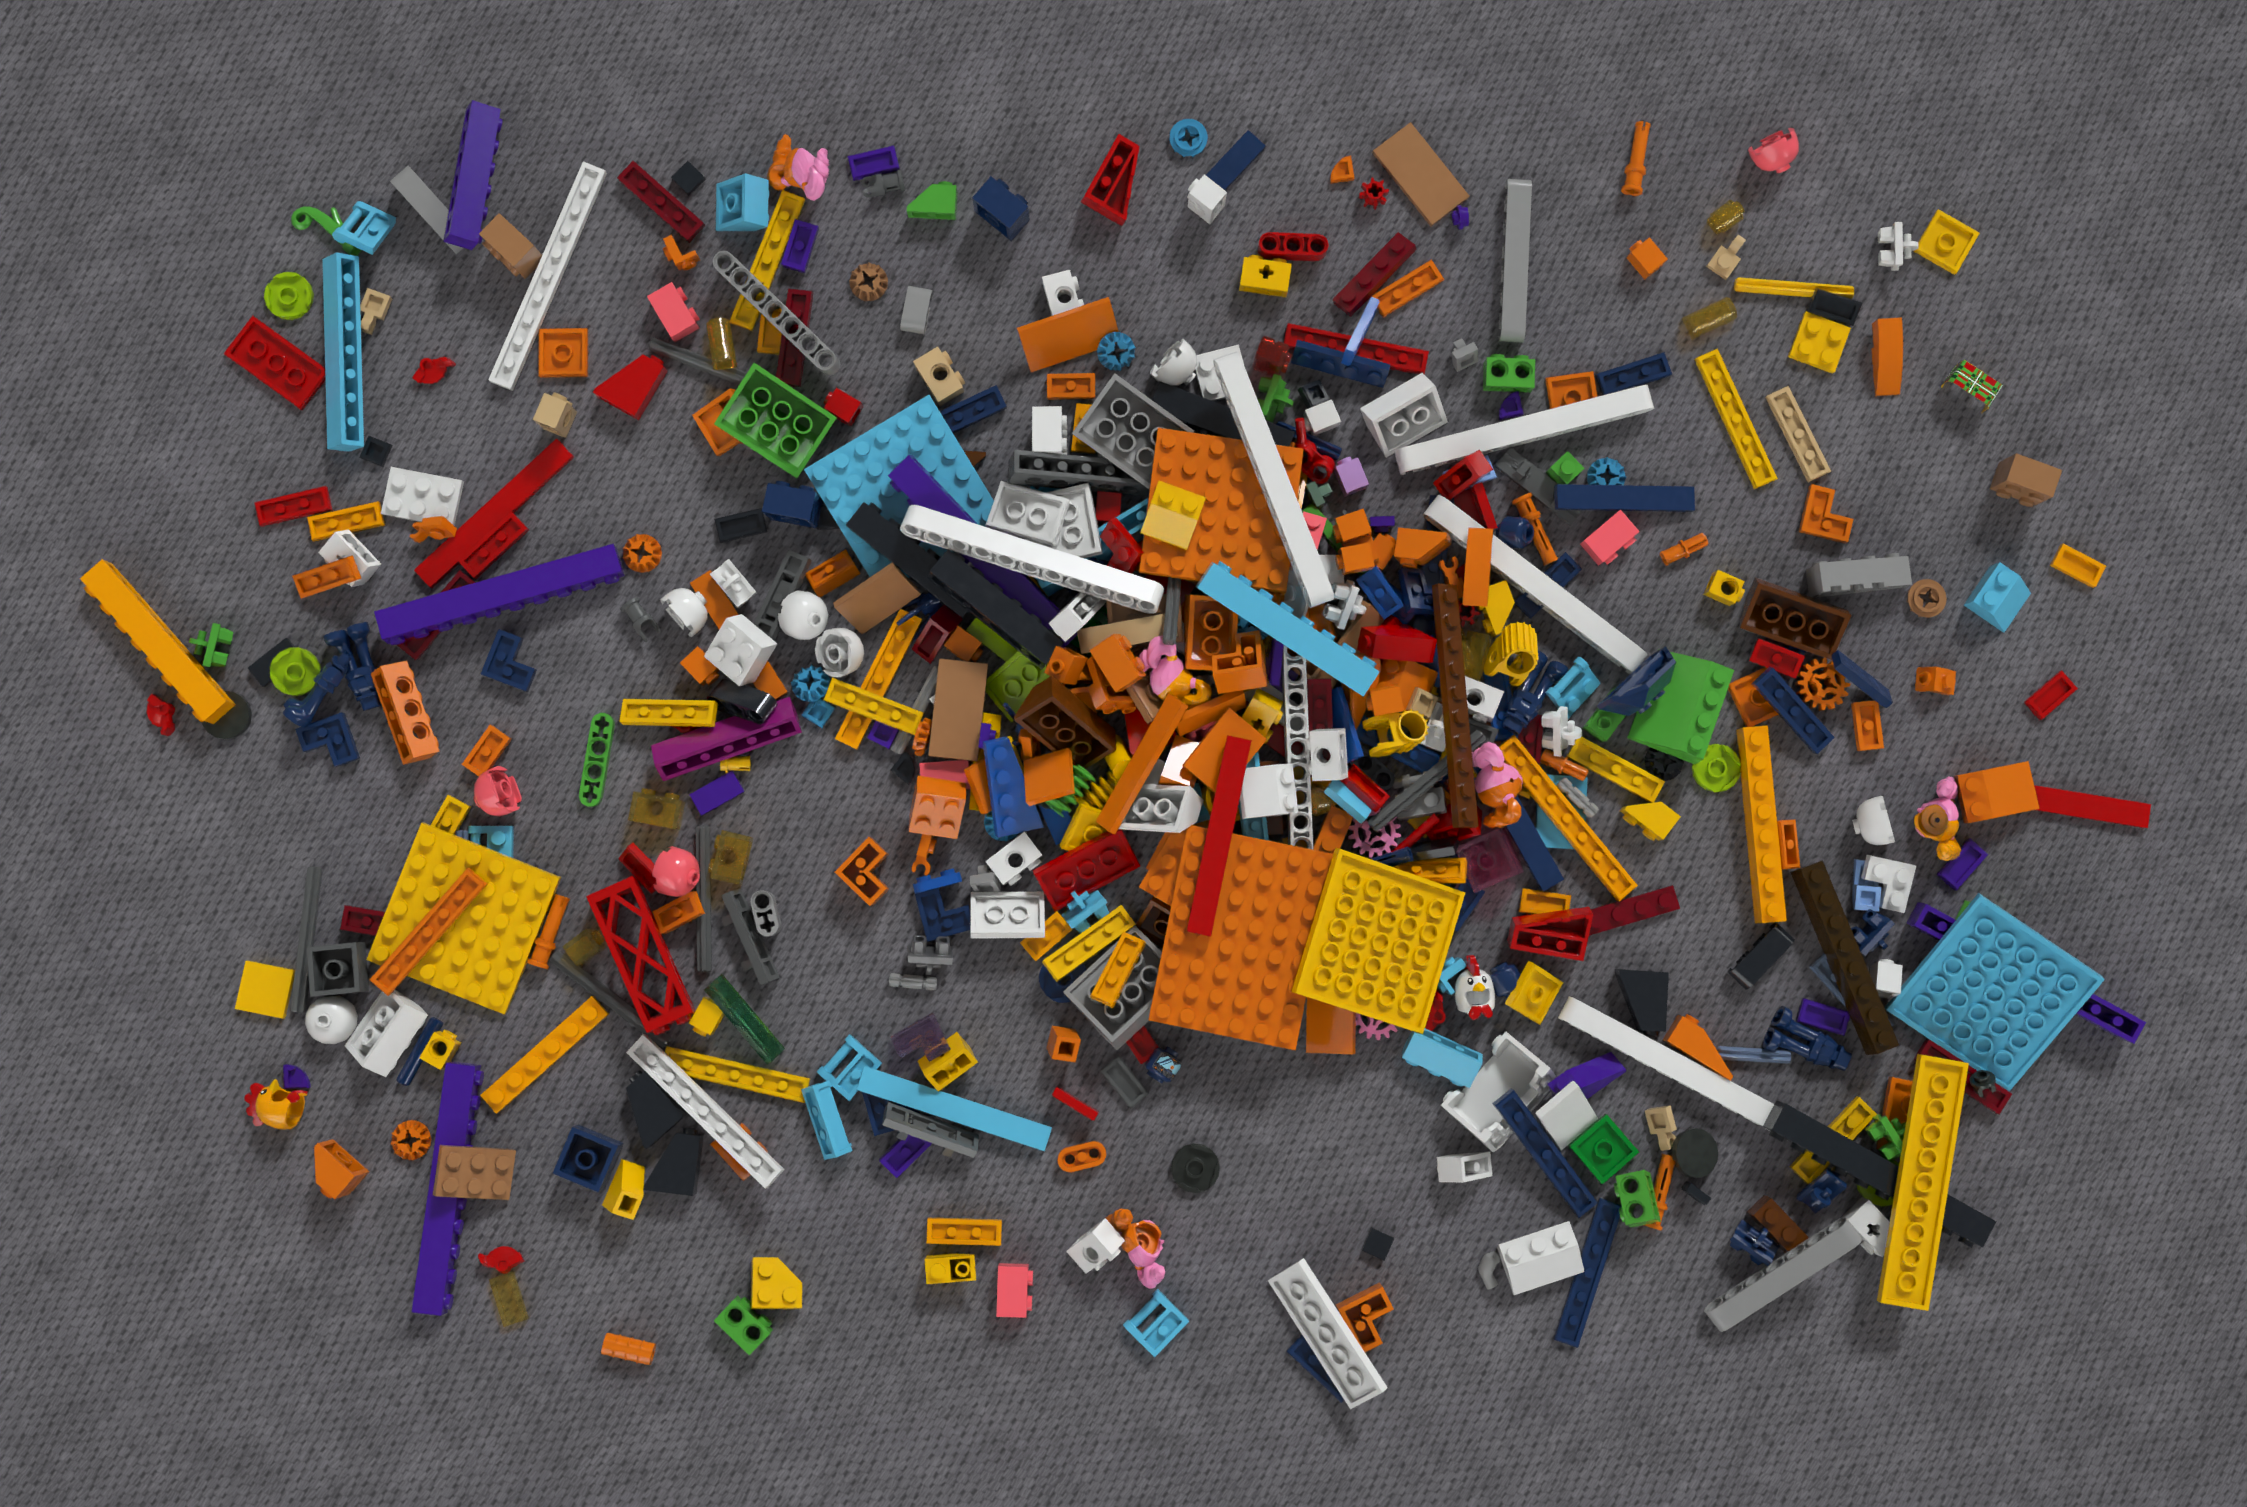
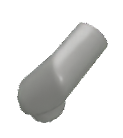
[1478,1251,1500,1290]

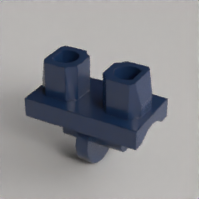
[1851,909,1895,956]
[1796,1167,1847,1214]
[1730,1220,1780,1266]

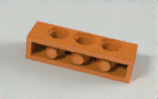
[371,661,440,765]

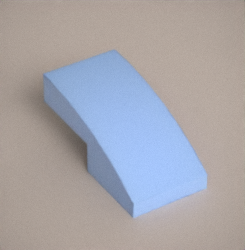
[1852,859,1881,912]

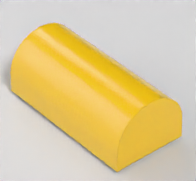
[1104,734,1132,781]

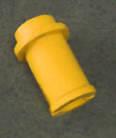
[720,756,751,773]

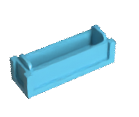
[801,1080,852,1160]

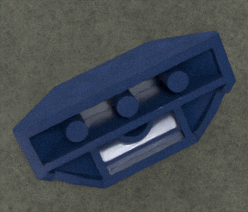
[1597,646,1676,716]

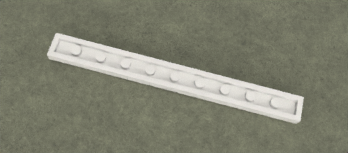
[488,162,607,391]

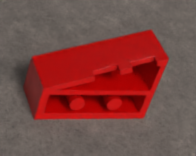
[1081,134,1140,226]
[1507,907,1593,961]

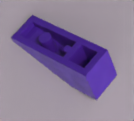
[1548,1052,1626,1099]

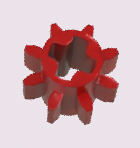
[1358,177,1389,210]
[1458,600,1480,627]

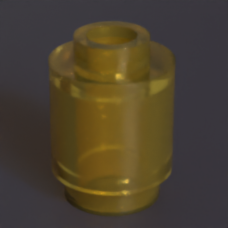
[1707,200,1745,235]

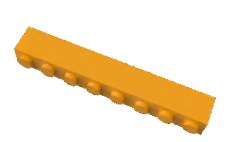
[80,559,236,724]
[1736,725,1787,923]

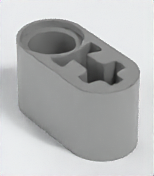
[900,286,933,335]
[750,890,781,936]

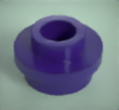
[1452,205,1469,230]

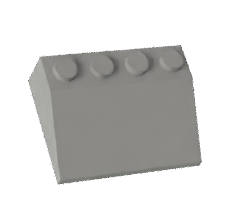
[1072,373,1194,489]
[1063,926,1162,1050]

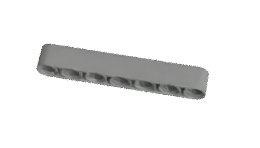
[1498,179,1532,343]
[713,251,841,376]
[1704,1217,1862,1332]

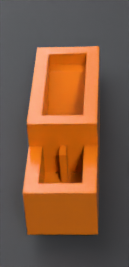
[1871,318,1903,396]
[1463,527,1493,607]

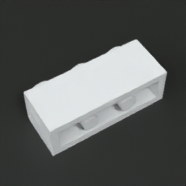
[1048,592,1106,642]

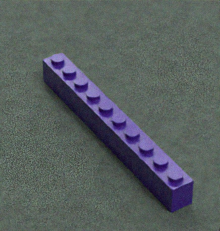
[888,455,1078,647]
[374,544,625,645]
[1906,902,2146,1044]
[412,1062,484,1316]

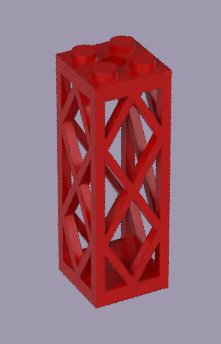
[586,876,696,1036]

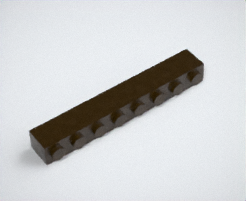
[1790,860,1899,1055]

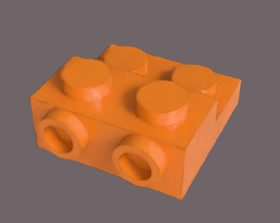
[692,388,743,456]
[1086,656,1136,714]

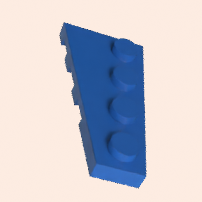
[983,737,1044,838]

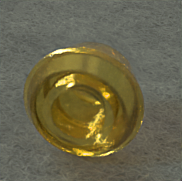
[1311,783,1335,817]

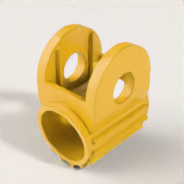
[1483,621,1538,687]
[1362,709,1429,757]

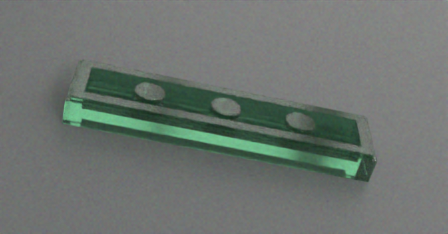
[704,974,785,1065]

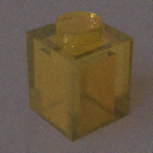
[562,929,605,966]

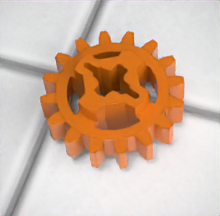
[1795,658,1851,711]

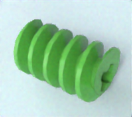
[1045,764,1096,818]

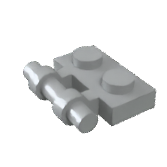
[1393,771,1448,821]

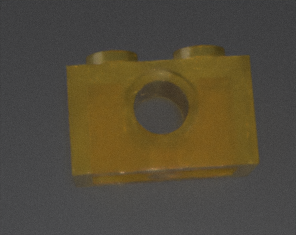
[628,788,686,830]
[708,830,754,885]

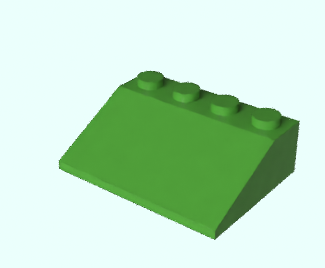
[714,363,837,478]
[1627,649,1734,765]

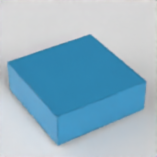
[801,699,835,729]

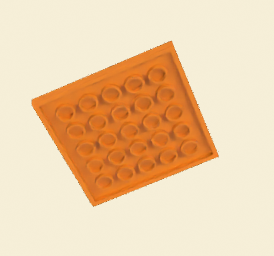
[1139,428,1303,593]

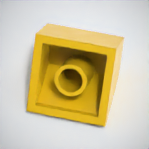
[1140,481,1206,550]

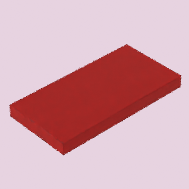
[223,316,326,410]
[1033,829,1140,912]

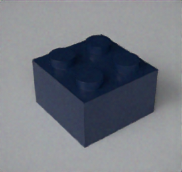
[972,176,1030,242]
[762,481,824,529]
[553,1125,624,1192]

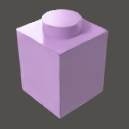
[1334,457,1369,497]

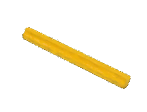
[1734,277,1854,299]

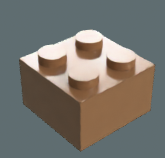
[479,213,542,279]
[1990,453,2062,507]

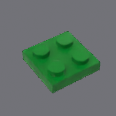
[1568,1114,1639,1184]

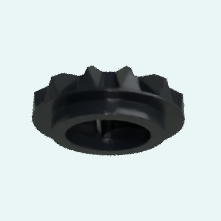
[1645,747,1684,781]

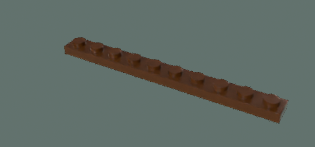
[1432,583,1478,828]

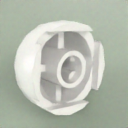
[1150,339,1197,387]
[660,588,708,637]
[778,591,828,640]
[815,628,864,677]
[1852,796,1895,845]
[305,995,358,1044]

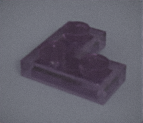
[890,1013,951,1062]

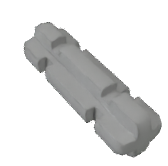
[1556,778,1599,818]
[889,973,937,990]

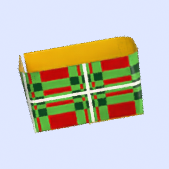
[1941,360,2003,413]

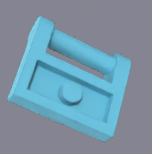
[332,201,396,255]
[1545,656,1601,719]
[468,826,514,858]
[817,1034,882,1101]
[1123,1289,1189,1357]

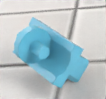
[1062,890,1109,934]

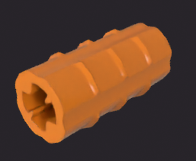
[601,1333,656,1365]

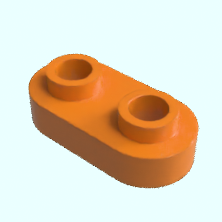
[1058,1141,1106,1172]

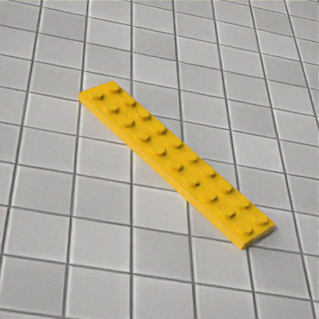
[1877,1054,1969,1311]

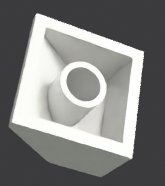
[1240,763,1298,819]

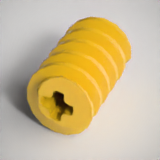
[1074,771,1118,810]

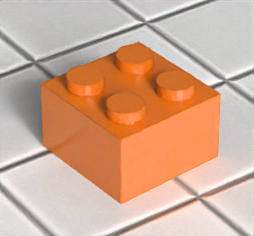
[909,776,966,839]

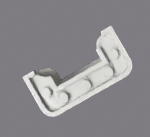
[1441,1032,1557,1152]

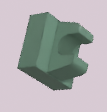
[1305,481,1333,509]

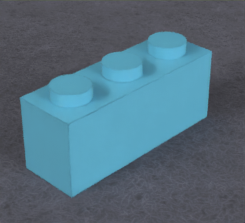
[1402,1028,1483,1088]

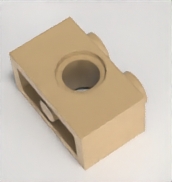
[913,347,965,406]
[533,392,577,438]

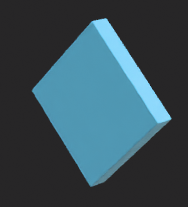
[1324,765,1372,824]

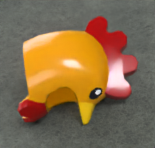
[244,1079,308,1129]

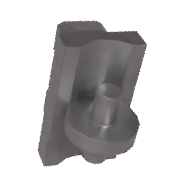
[907,935,953,975]

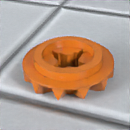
[623,534,662,573]
[912,717,932,756]
[390,1120,431,1160]

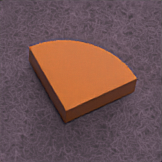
[1330,155,1355,184]

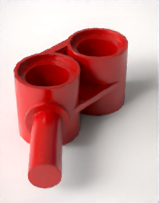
[1295,418,1335,484]

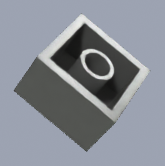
[307,942,369,997]

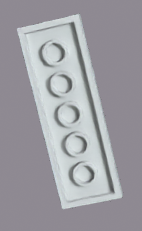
[1268,1258,1388,1409]

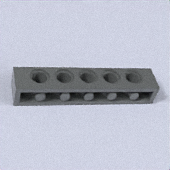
[1008,450,1149,497]

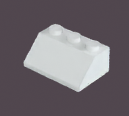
[1360,373,1448,458]
[1118,784,1203,833]
[344,990,428,1077]
[1497,1221,1585,1295]

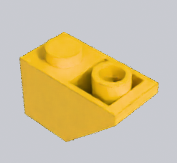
[1476,580,1515,638]
[1620,802,1681,841]
[602,1159,645,1220]
[925,1253,976,1284]

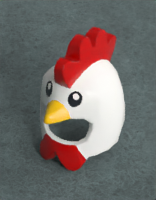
[1455,955,1495,1020]

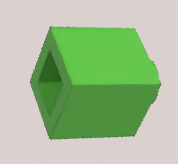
[1546,451,1585,484]

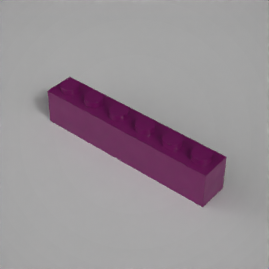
[651,697,802,781]

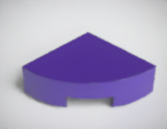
[1499,391,1523,420]
[283,1064,311,1089]

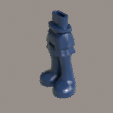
[323,622,382,711]
[283,649,352,728]
[1502,651,1569,735]
[1763,1006,1852,1071]

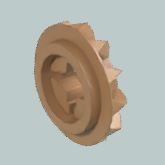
[849,262,888,301]
[1906,579,1947,618]

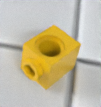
[1703,570,1745,606]
[689,997,728,1037]
[420,1029,461,1070]

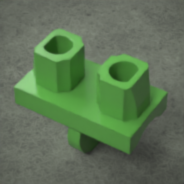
[1258,374,1294,423]
[189,623,234,668]
[1865,1114,1906,1161]

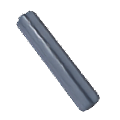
[1717,1046,1791,1064]

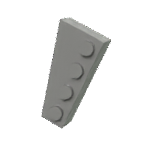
[1806,553,1912,598]

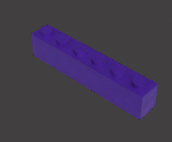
[443,100,503,250]

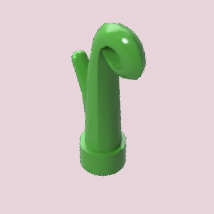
[291,206,362,256]

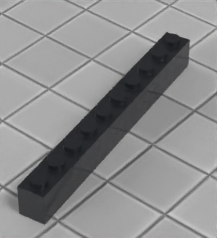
[1763,1100,1997,1248]

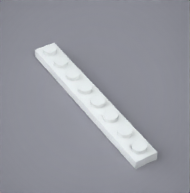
[626,1034,785,1189]

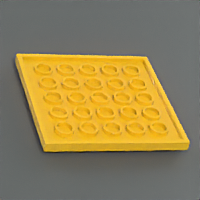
[366,822,561,1015]
[1291,848,1465,1034]

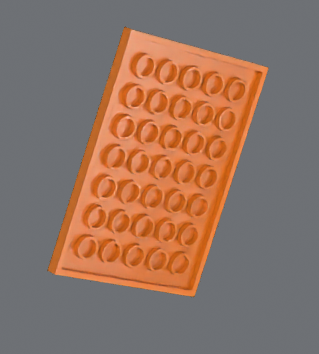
[1148,825,1333,1050]

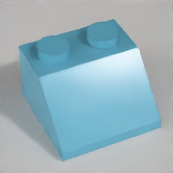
[716,173,769,231]
[1964,562,2031,633]

